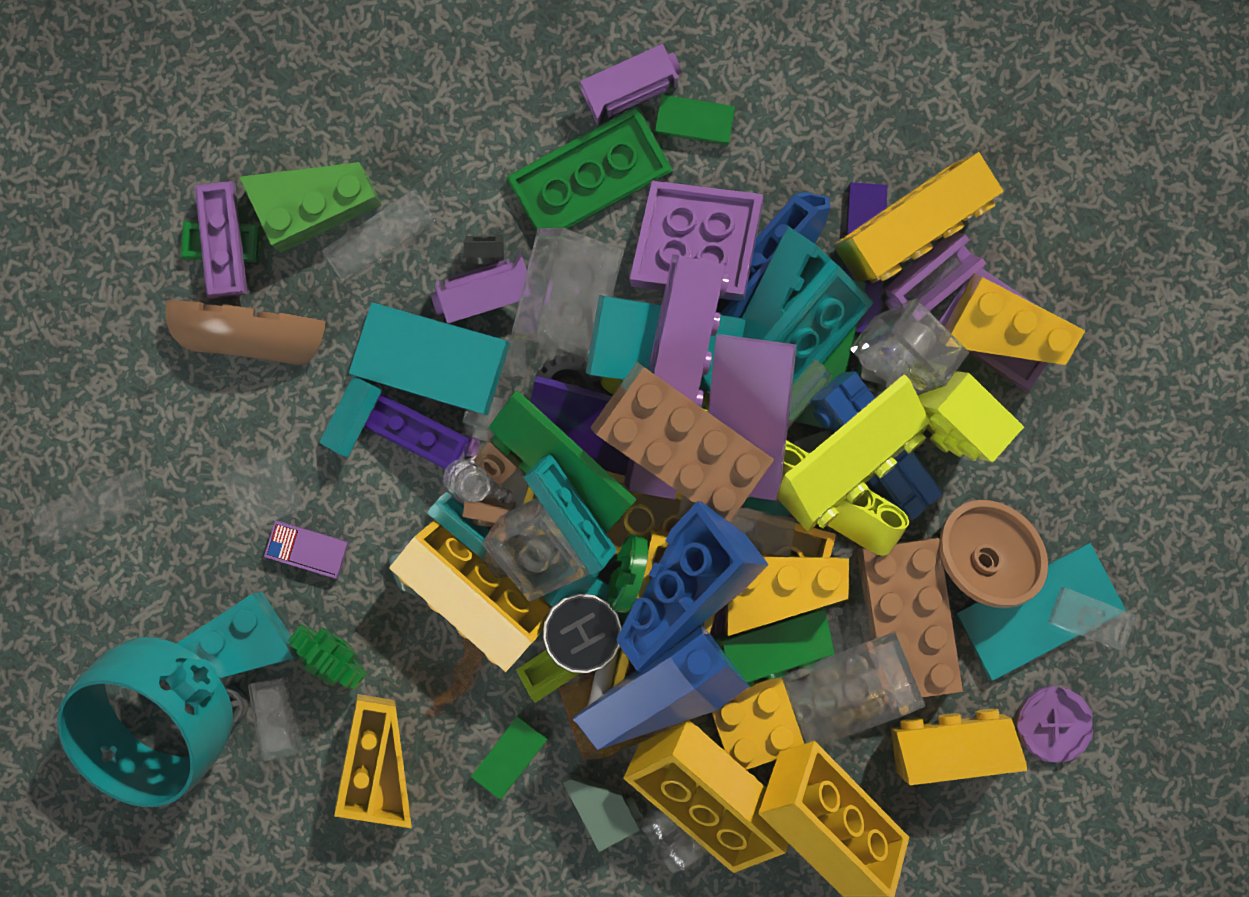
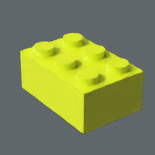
[912,367,1024,463]

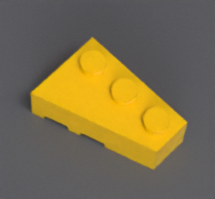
[937,273,1085,365]
[725,556,849,636]

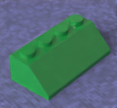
[488,390,637,533]

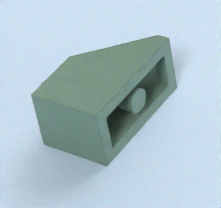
[563,774,643,852]

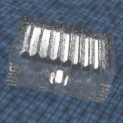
[248,674,307,761]

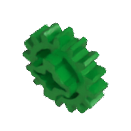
[288,624,367,690]

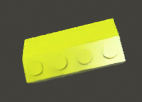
[776,374,930,532]

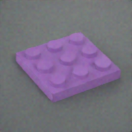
[630,181,763,302]

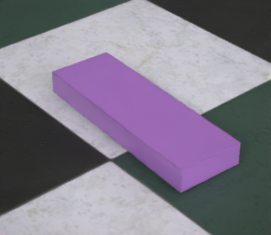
[195,181,248,299]

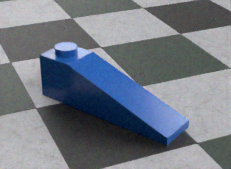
[616,501,769,671]
[573,624,749,750]

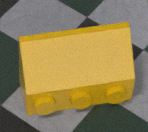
[891,709,1027,785]

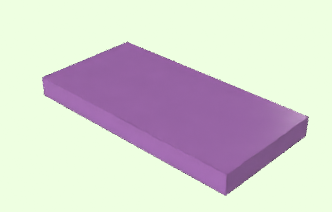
[709,334,797,501]

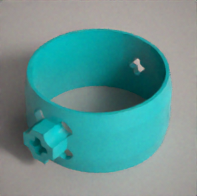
[57,637,233,807]

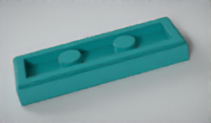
[523,454,617,575]

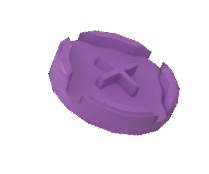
[1016,686,1093,762]

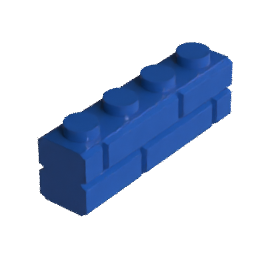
[810,371,943,521]

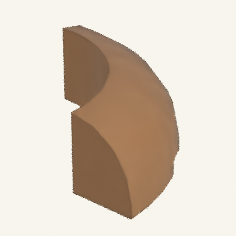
[166,300,326,365]

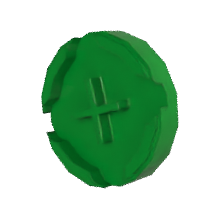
[608,534,648,613]

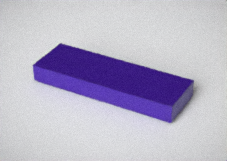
[364,393,473,474]

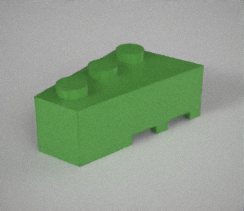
[239,162,382,252]

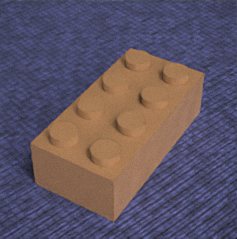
[590,362,774,522]
[856,538,963,703]

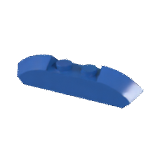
[716,192,830,318]

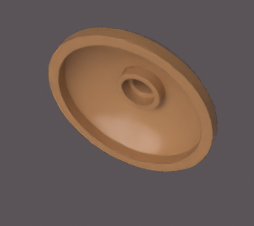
[939,500,1048,608]

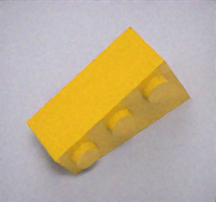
[334,694,412,828]

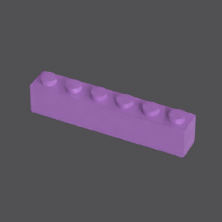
[623,254,729,499]

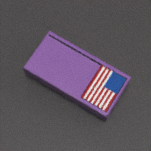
[264,521,350,579]

